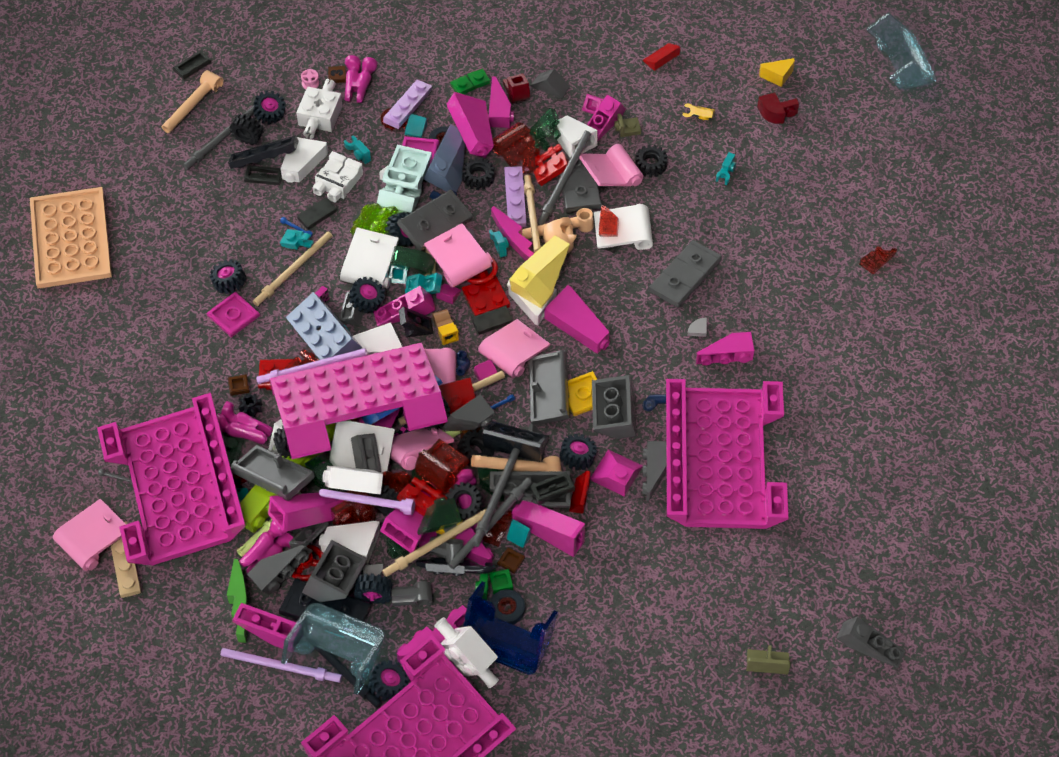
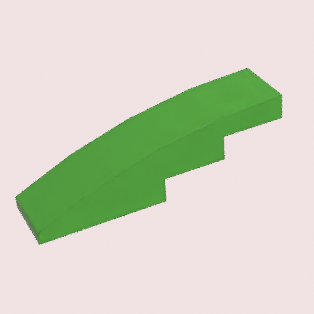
[227,559,248,643]

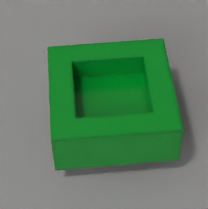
[467,68,490,89]
[450,75,474,94]
[489,569,513,594]
[475,574,489,600]

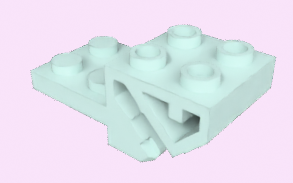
[377,145,432,215]

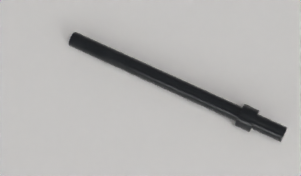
[297,622,382,709]

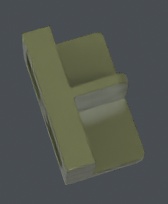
[746,645,790,675]

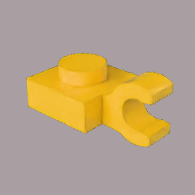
[683,103,715,120]

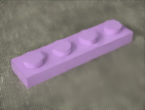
[383,80,432,129]
[504,166,526,227]

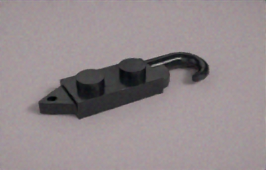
[416,557,496,576]

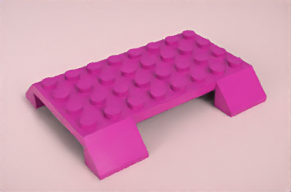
[269,343,448,459]
[666,379,789,529]
[97,393,246,566]
[301,634,516,757]

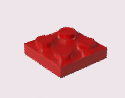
[462,276,510,316]

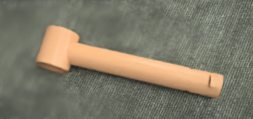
[162,70,224,133]
[522,208,594,239]
[471,455,561,471]

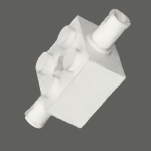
[296,79,342,139]
[434,617,499,688]

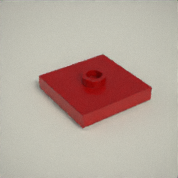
[439,377,475,424]

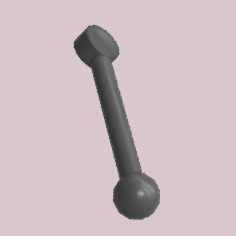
[98,469,133,485]

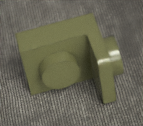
[614,114,641,137]

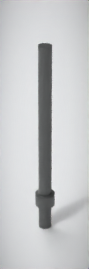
[182,105,254,170]
[537,130,591,225]
[472,448,520,547]
[448,478,532,569]

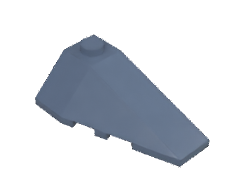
[423,124,465,192]

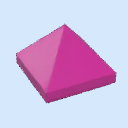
[582,94,603,115]

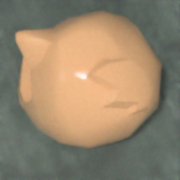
[543,217,577,254]

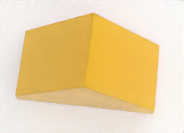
[759,58,795,87]

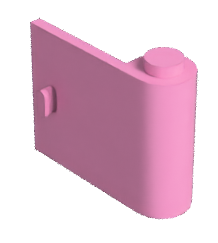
[579,144,643,186]
[424,224,493,288]
[478,319,550,378]
[424,348,457,385]
[390,428,454,470]
[53,499,126,571]

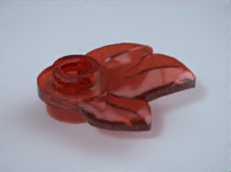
[382,471,411,493]

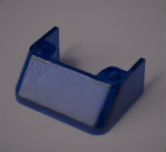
[463,581,558,675]

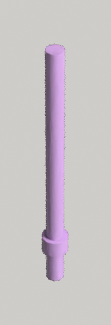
[257,348,368,384]
[221,648,342,683]

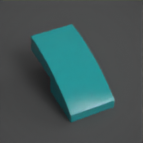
[405,273,443,294]

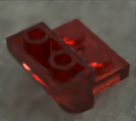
[492,122,540,167]
[415,439,469,494]
[331,490,376,526]

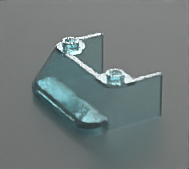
[866,12,936,90]
[281,603,384,695]

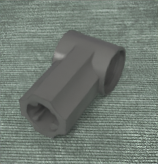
[429,536,464,563]
[391,581,433,607]

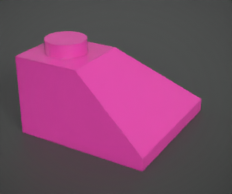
[590,449,643,497]

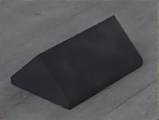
[483,421,549,462]

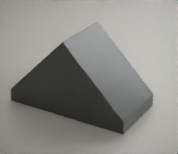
[531,68,570,99]

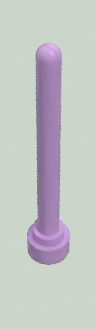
[319,489,415,515]

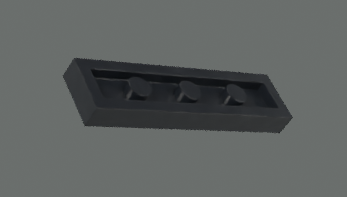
[228,135,299,169]

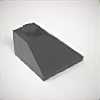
[442,394,495,431]

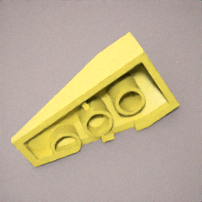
[509,235,570,309]

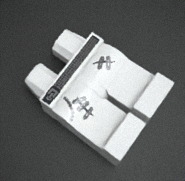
[313,151,363,202]

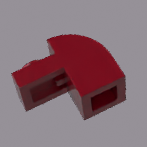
[503,73,530,103]
[757,92,799,124]

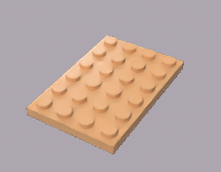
[30,187,112,289]

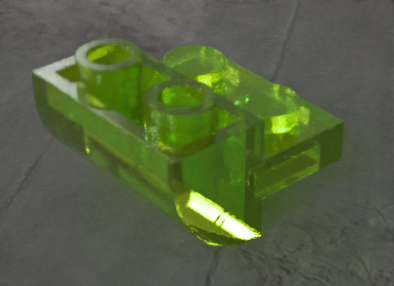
[349,203,399,243]

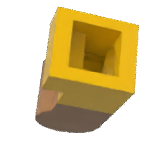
[432,309,459,345]

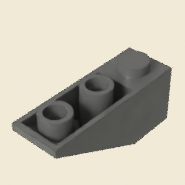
[642,441,666,501]
[247,545,312,594]
[836,616,905,668]

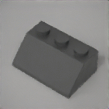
[592,375,636,439]
[302,540,367,602]

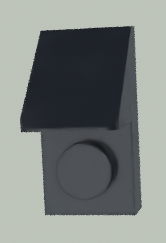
[399,306,433,338]

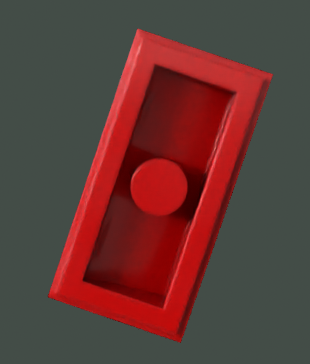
[643,43,680,71]
[569,470,591,514]

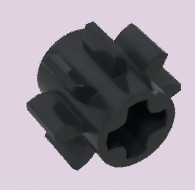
[238,394,263,418]

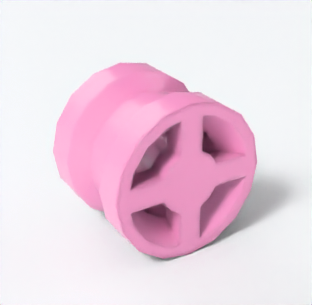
[301,69,319,89]

